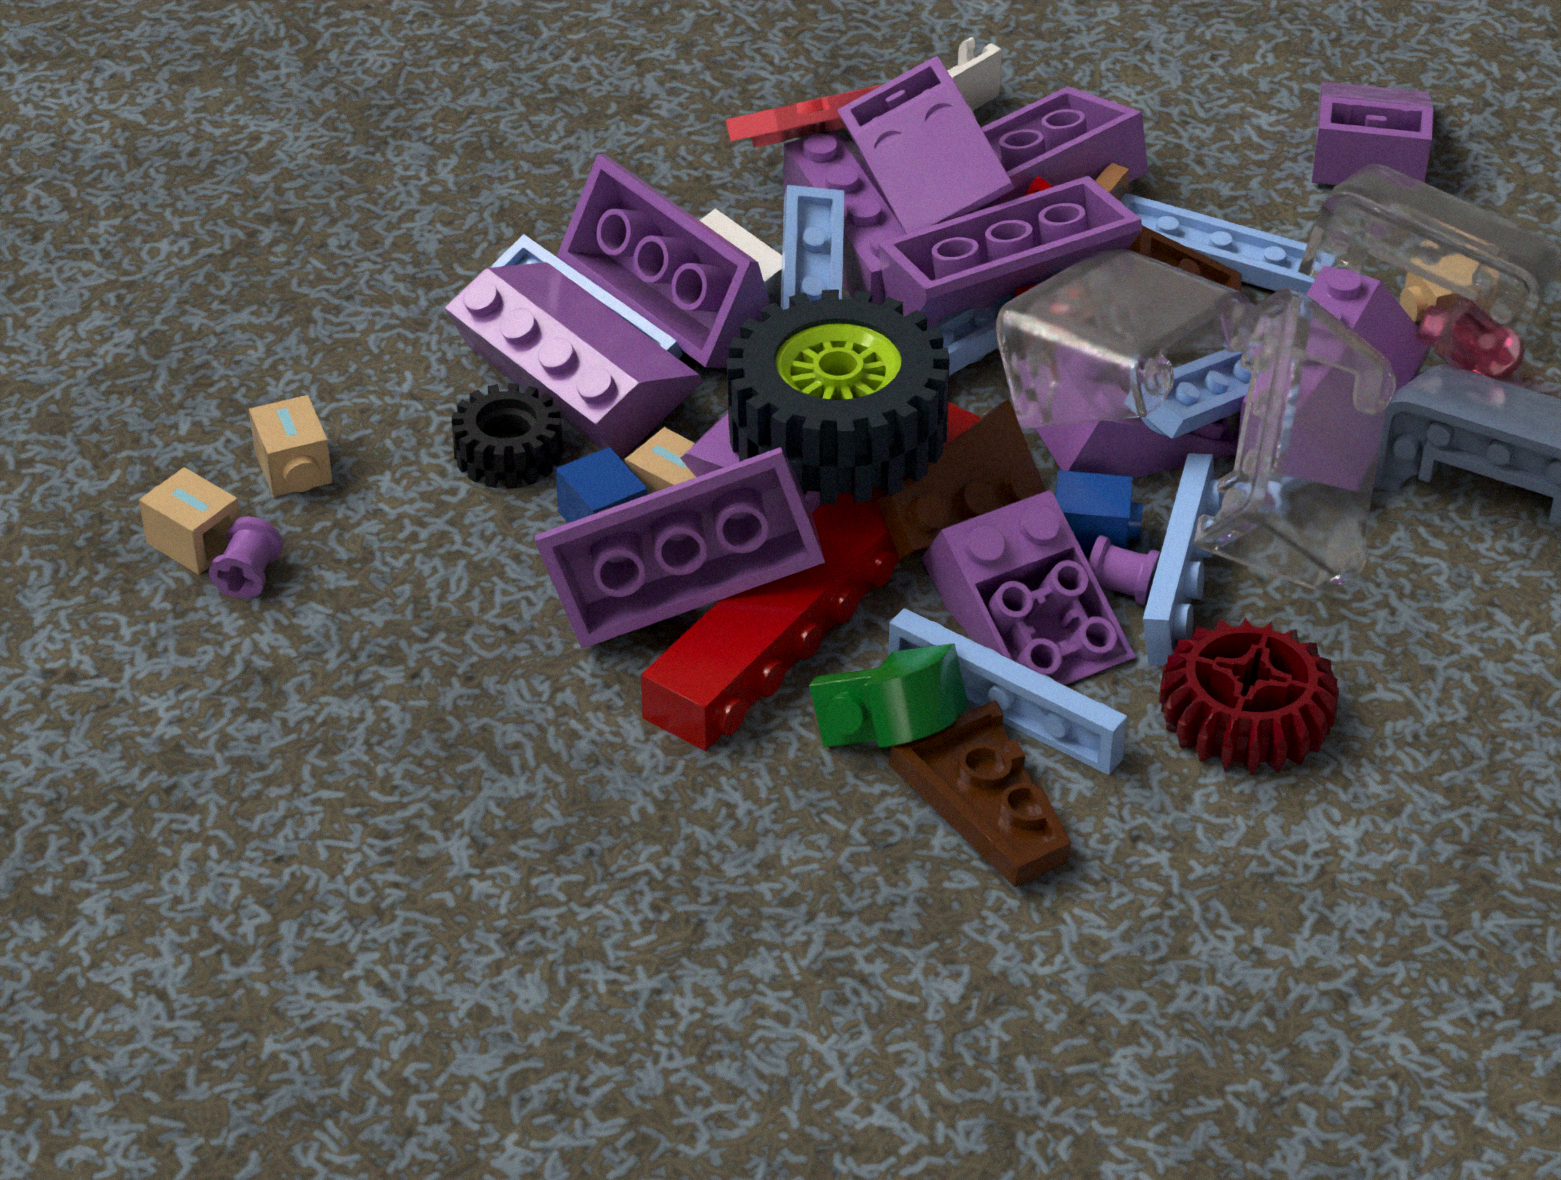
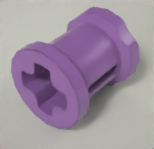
[208,516,283,599]
[1088,535,1161,607]

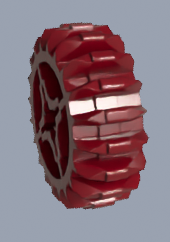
[1159,617,1339,775]

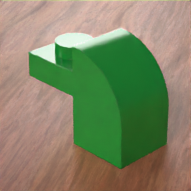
[809,643,968,748]

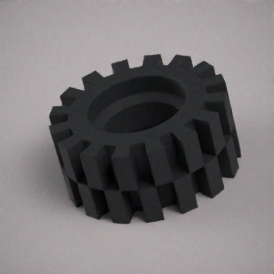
[451,383,563,489]

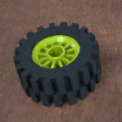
[727,289,950,504]

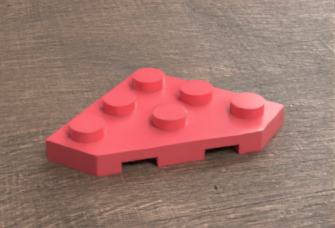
[726,85,882,148]

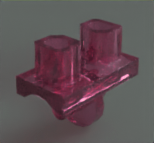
[1416,297,1525,379]

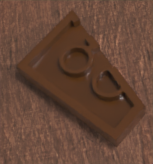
[876,398,1046,559]
[889,700,1071,887]

